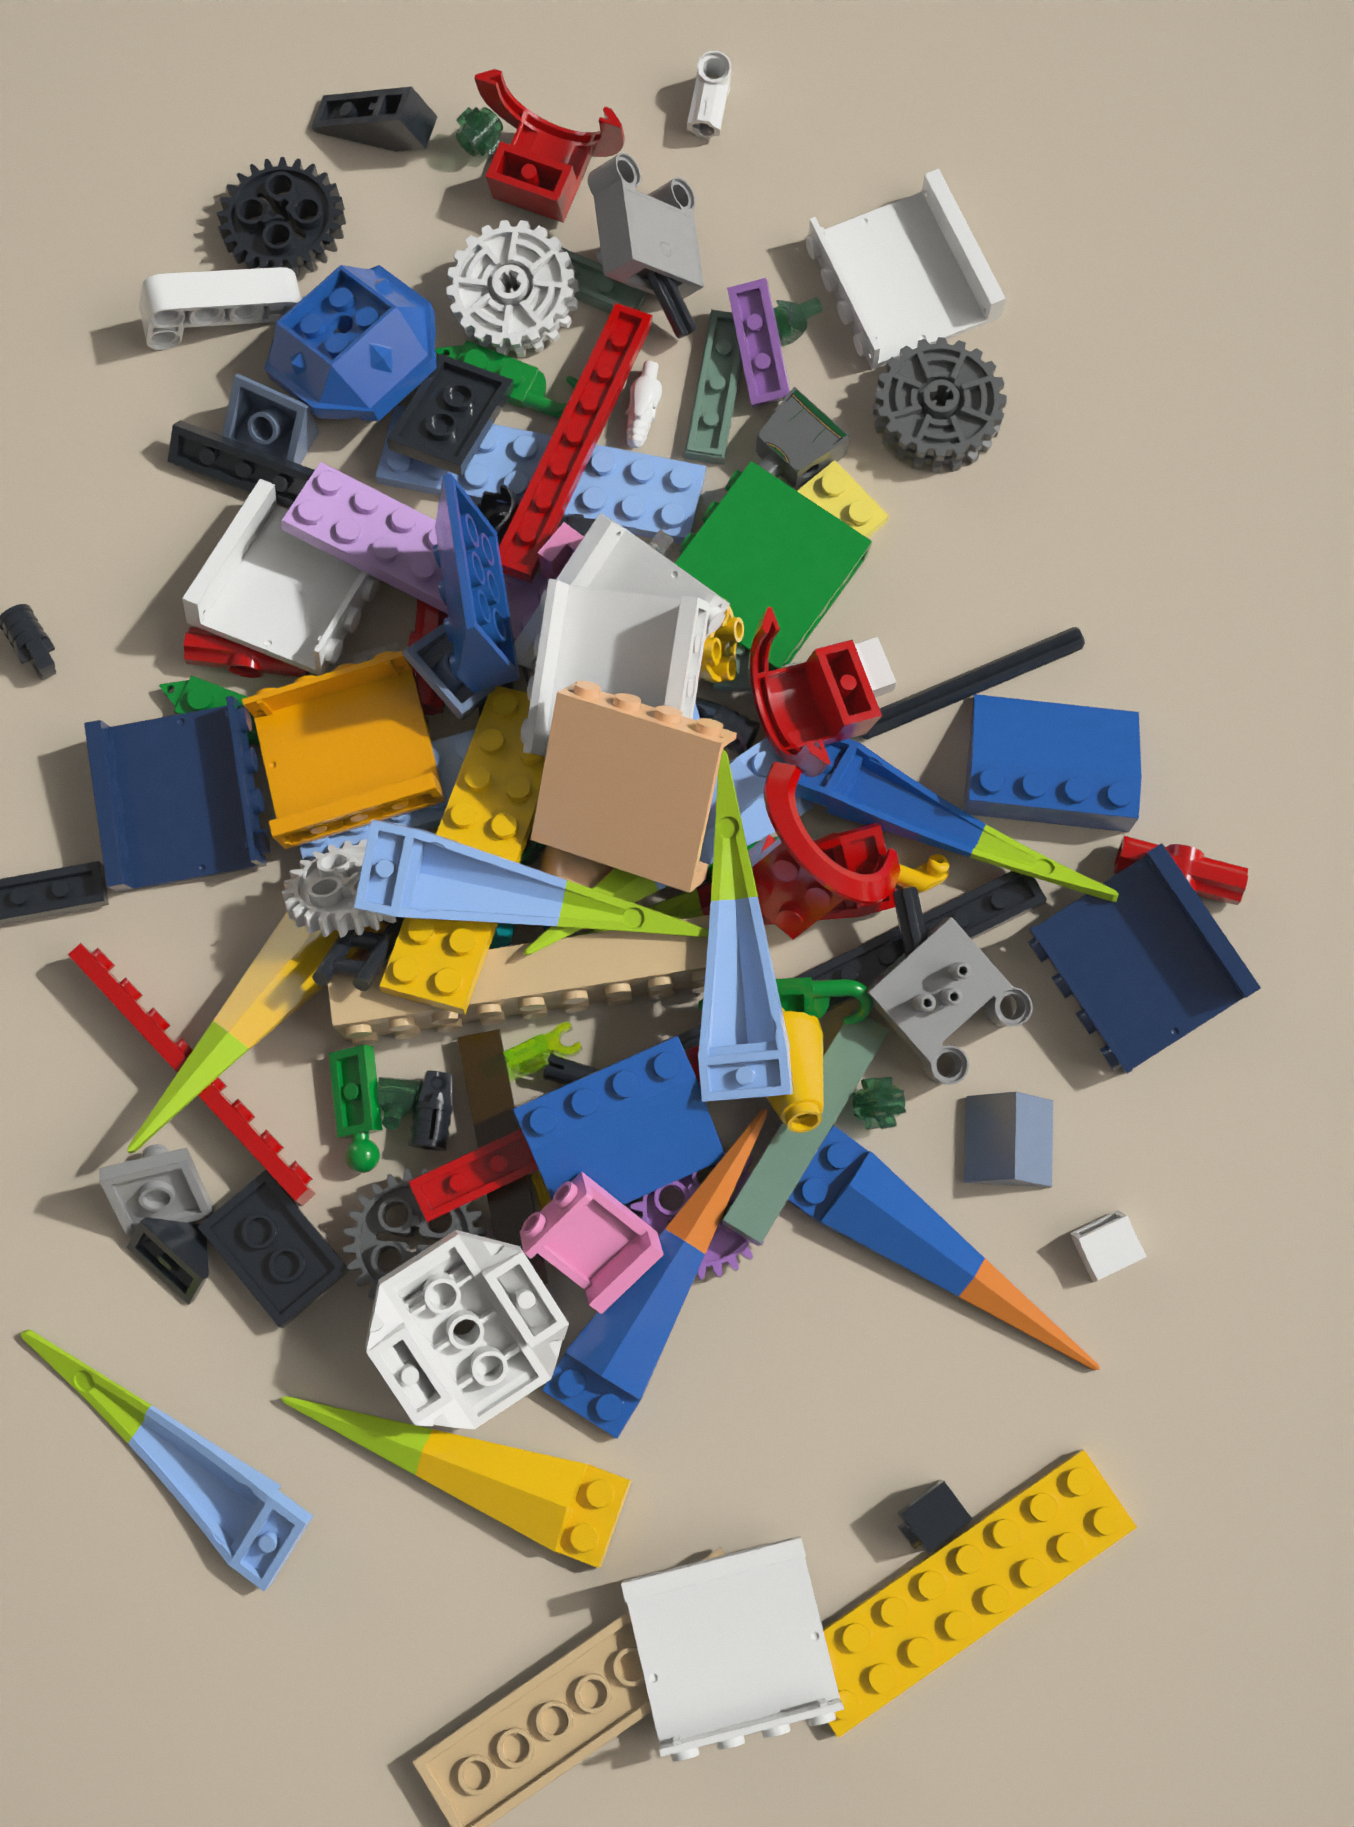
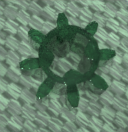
[456,107,503,157]
[852,1076,906,1130]

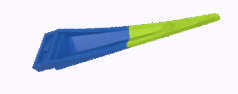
[795,739,1119,902]

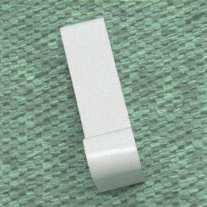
[139,267,301,350]

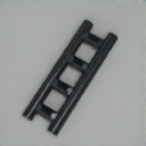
[312,917,405,991]

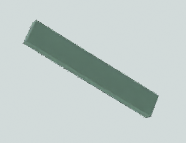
[721,1008,890,1247]

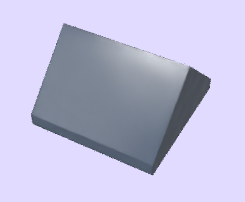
[222,374,319,465]
[402,623,504,721]
[964,1092,1053,1188]

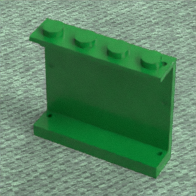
[674,461,872,671]

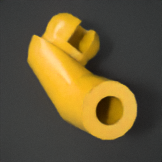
[896,854,949,893]

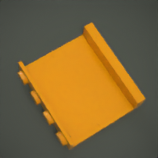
[242,651,446,849]

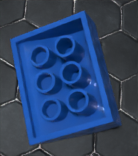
[433,473,520,693]
[963,694,1142,832]
[512,1036,725,1205]

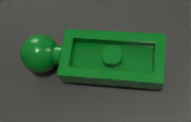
[328,1045,383,1173]

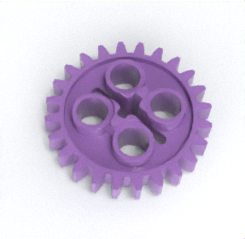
[630,1138,764,1280]

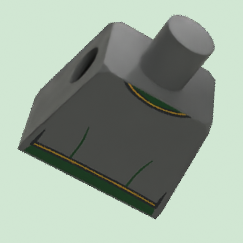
[756,387,850,488]

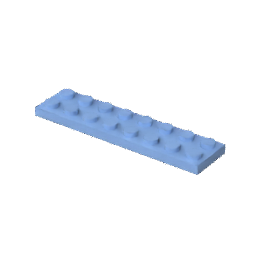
[376,405,706,544]

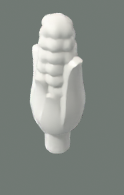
[625,360,662,448]

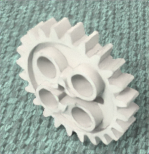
[282,839,396,937]

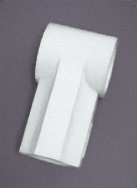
[687,51,731,139]

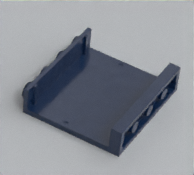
[84,696,270,892]
[1027,843,1261,1074]

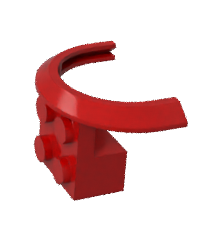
[474,69,625,223]
[749,607,882,777]
[748,762,901,940]

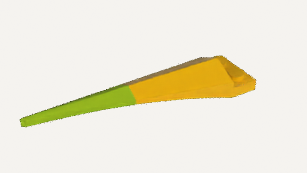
[127,911,389,1154]
[281,1396,632,1568]

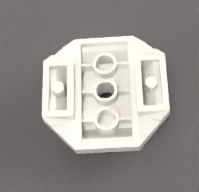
[365,1230,569,1429]

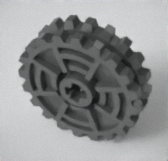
[873,337,1007,473]

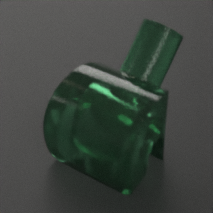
[774,297,823,346]
[378,1076,422,1130]

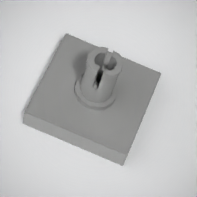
[99,1144,212,1237]

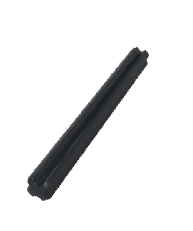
[862,627,1085,740]

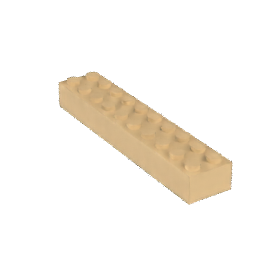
[328,915,710,1046]

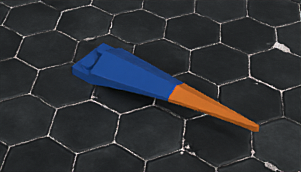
[542,1108,767,1439]
[788,1125,1100,1370]

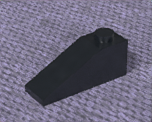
[311,86,438,152]

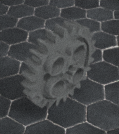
[343,1169,487,1300]

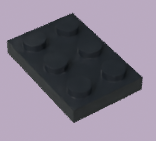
[387,354,513,476]
[198,1170,350,1328]

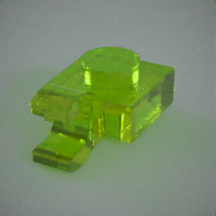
[503,1022,582,1075]

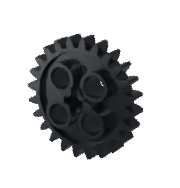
[217,157,346,278]

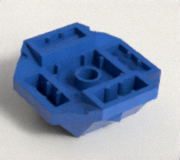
[264,265,437,421]

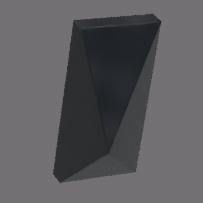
[126,1217,209,1305]

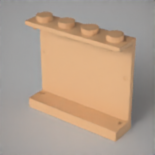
[531,681,737,893]

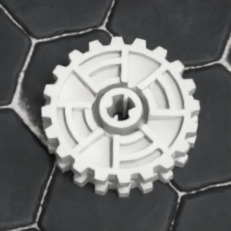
[446,220,579,357]

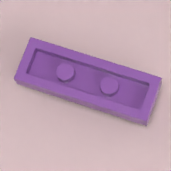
[727,278,790,408]

